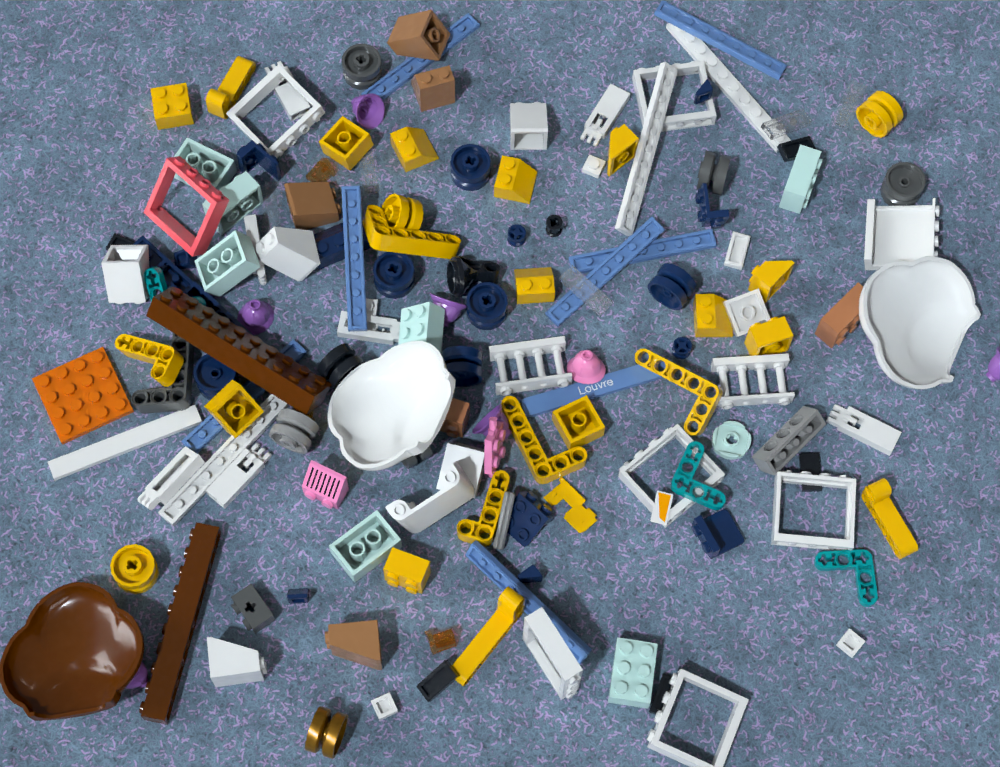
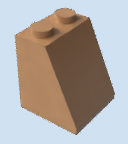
[387,9,450,61]
[411,65,455,112]
[284,182,341,230]
[325,620,382,670]

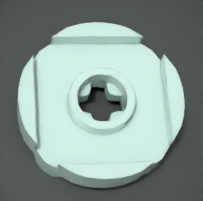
[712,421,751,460]

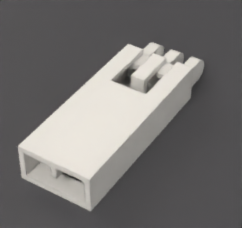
[264,61,311,121]
[580,84,630,147]
[244,214,267,285]
[337,311,400,345]
[826,404,902,456]
[206,442,272,509]
[138,446,205,510]

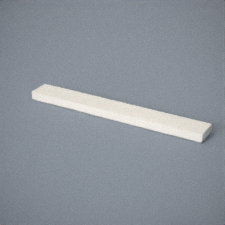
[48,405,202,481]

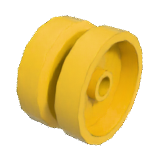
[856,91,903,138]
[381,193,424,230]
[110,544,159,594]

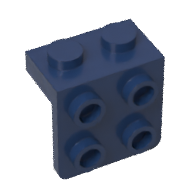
[236,140,281,181]
[695,183,730,229]
[507,491,556,547]
[691,509,744,559]

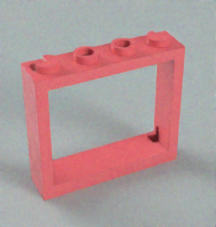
[144,156,229,257]

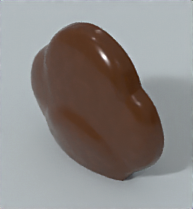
[0,582,145,721]

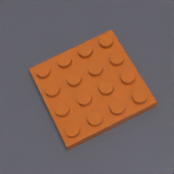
[32,347,134,445]

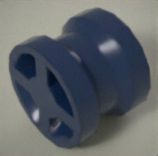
[507,224,526,247]
[672,337,692,360]

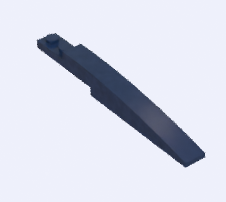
[132,236,254,336]

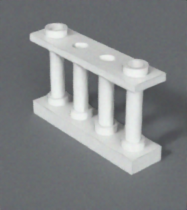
[489,336,572,396]
[711,353,795,409]

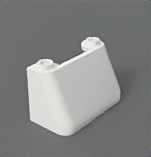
[385,461,475,533]

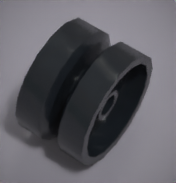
[317,343,365,391]

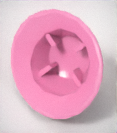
[566,350,606,384]

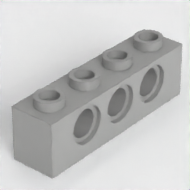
[752,406,826,476]

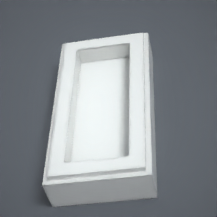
[724,231,751,270]

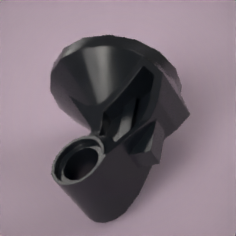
[447,256,500,297]

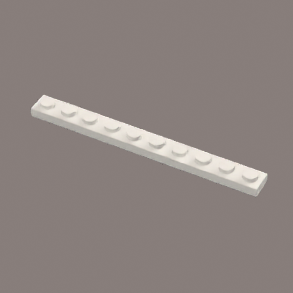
[666,23,791,153]
[615,62,678,236]
[158,394,289,527]

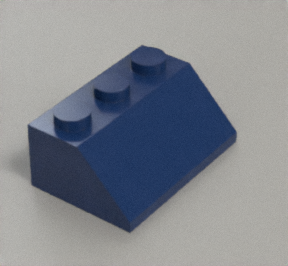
[314,223,370,270]

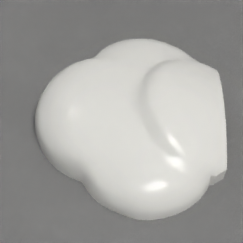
[859,256,981,390]
[328,341,456,471]

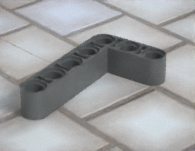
[131,333,194,414]

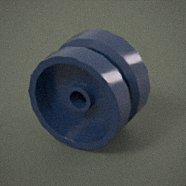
[450,144,491,191]
[373,252,415,299]
[647,263,696,310]
[466,282,508,330]
[441,346,483,387]
[193,354,239,400]

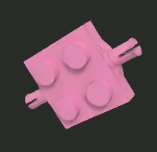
[484,417,506,478]

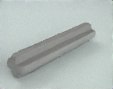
[493,491,515,550]

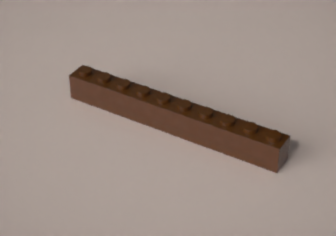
[139,522,221,725]

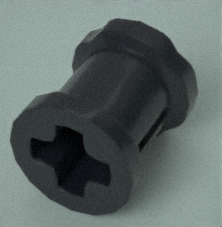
[546,215,563,237]

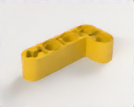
[206,56,256,119]
[115,334,184,387]
[457,470,510,547]
[861,478,918,559]

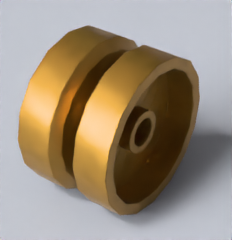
[305,706,348,759]

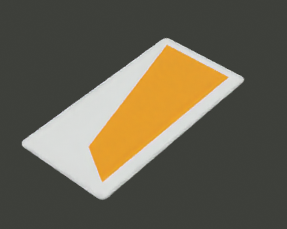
[650,491,673,525]

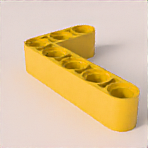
[362,205,461,259]
[635,348,723,436]
[501,396,587,484]
[452,586,525,687]

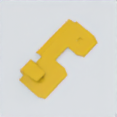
[544,477,597,533]

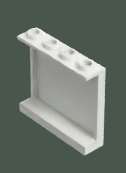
[864,198,940,270]

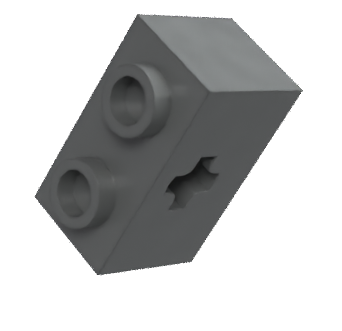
[231,584,275,634]

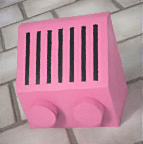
[302,460,349,510]

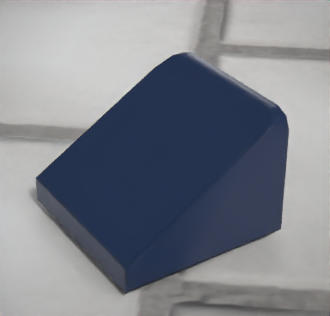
[694,79,713,105]
[174,249,197,270]
[518,565,543,583]
[287,588,309,604]

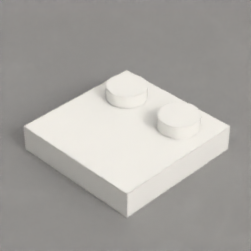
[723,288,770,337]

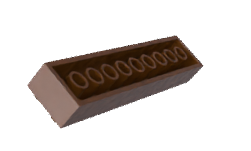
[146,287,332,415]

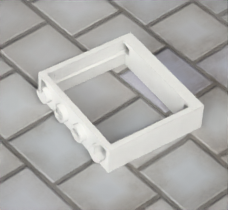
[632,61,716,132]
[226,64,325,158]
[618,424,725,528]
[771,470,856,551]
[522,607,583,700]
[647,669,749,767]

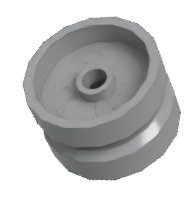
[269,409,319,454]

